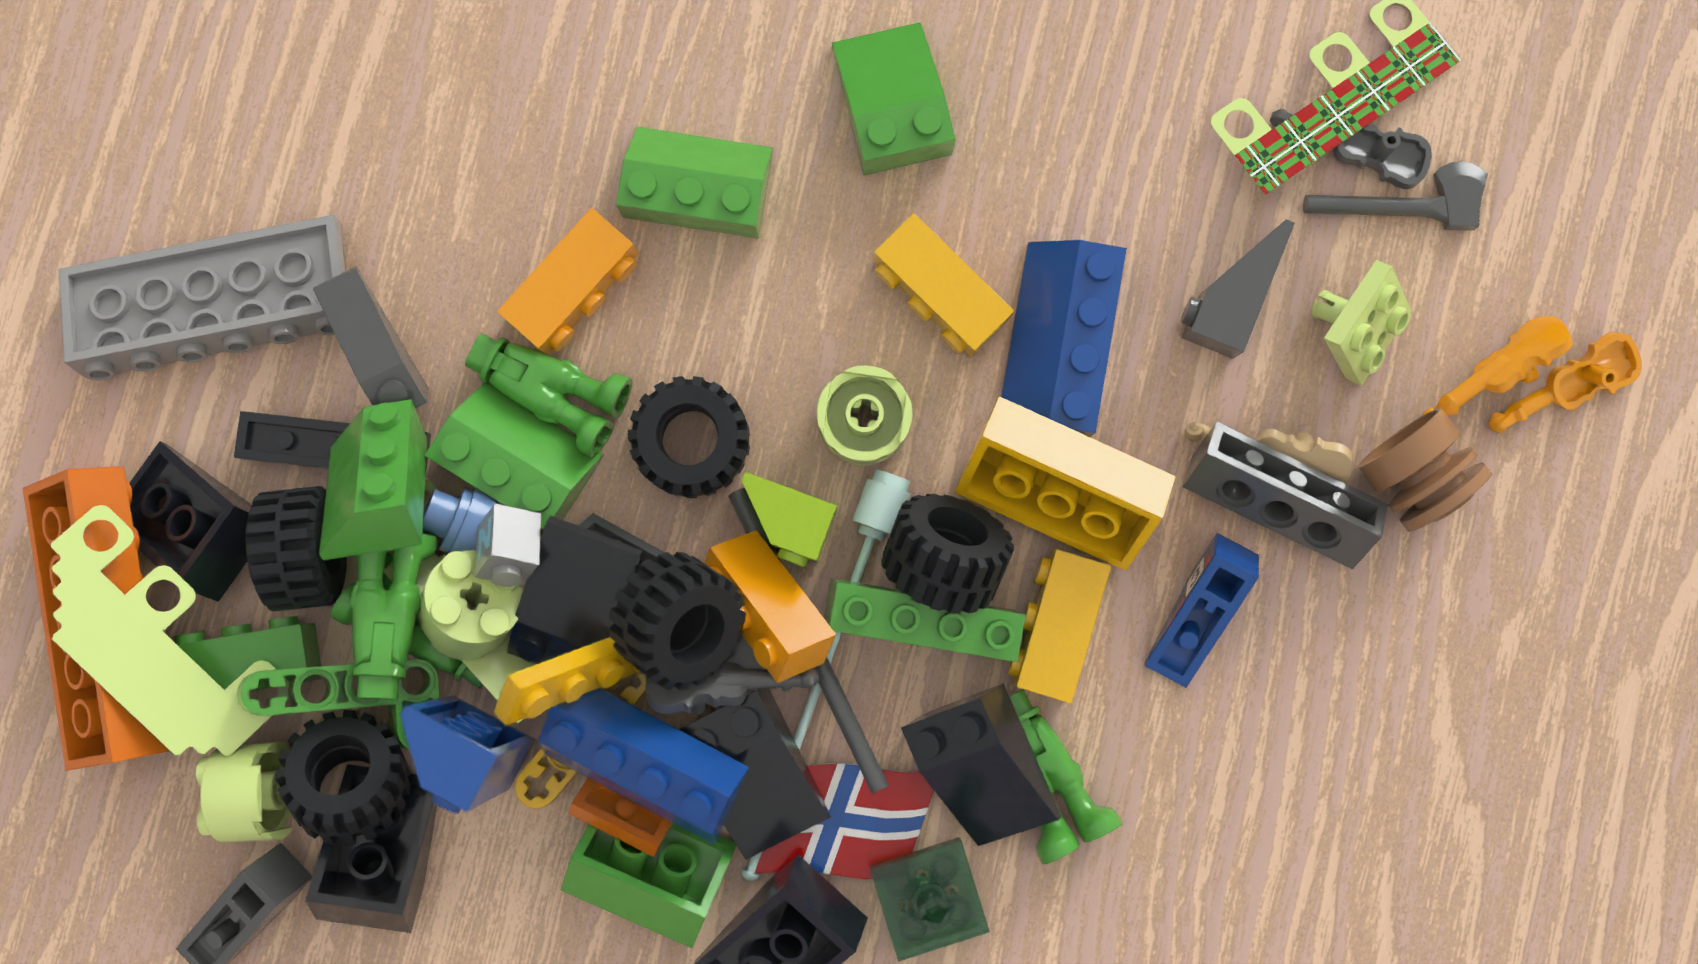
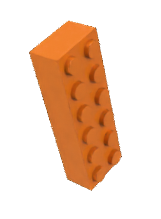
[22,466,169,771]

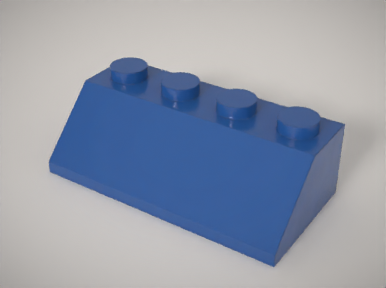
[1001,240,1127,437]
[538,688,749,844]
[400,695,536,814]

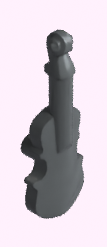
[1270,109,1432,189]
[646,663,819,714]

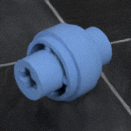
[423,487,503,556]

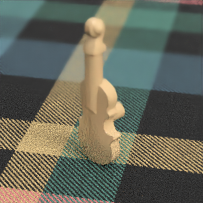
[1184,422,1353,484]

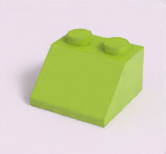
[742,472,837,568]

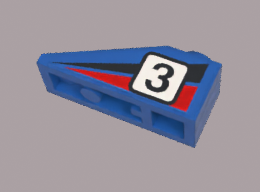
[1145,533,1259,688]

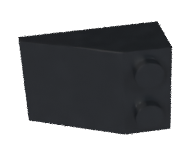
[129,441,252,602]
[507,515,642,664]
[901,683,1061,846]
[679,689,831,860]
[305,764,437,933]
[694,855,868,964]

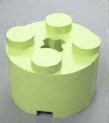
[817,365,913,466]
[417,550,523,660]
[196,742,293,843]

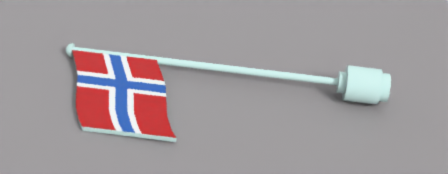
[742,469,934,881]

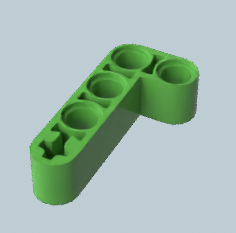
[237,659,440,750]

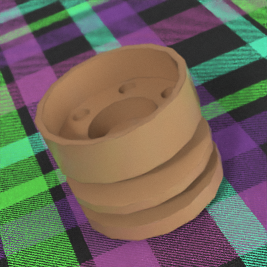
[1357,407,1492,532]

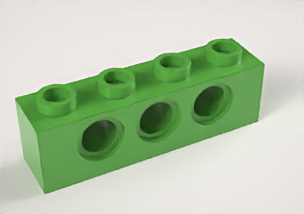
[824,578,1026,662]

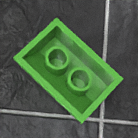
[616,127,773,239]
[424,382,604,530]
[319,399,427,560]
[560,823,737,948]

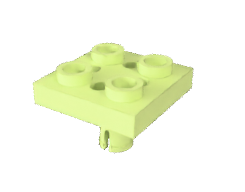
[1312,260,1412,386]

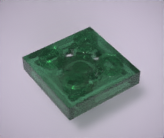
[869,837,990,962]

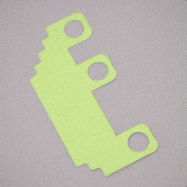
[51,505,290,756]

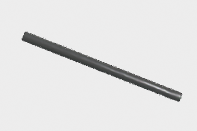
[728,488,889,794]

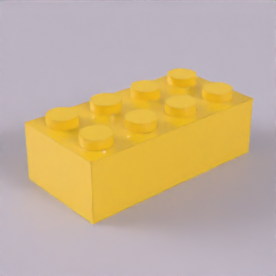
[954,397,1176,571]

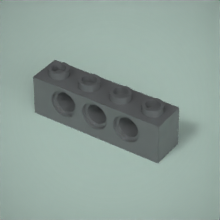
[1182,421,1388,569]

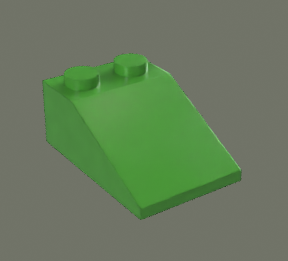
[832,22,956,176]

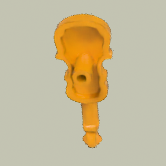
[1422,316,1573,416]
[1488,332,1642,433]

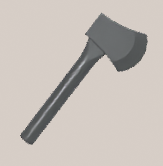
[1303,161,1488,231]

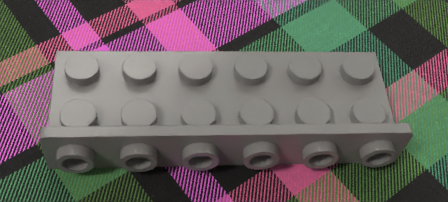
[58,215,346,381]

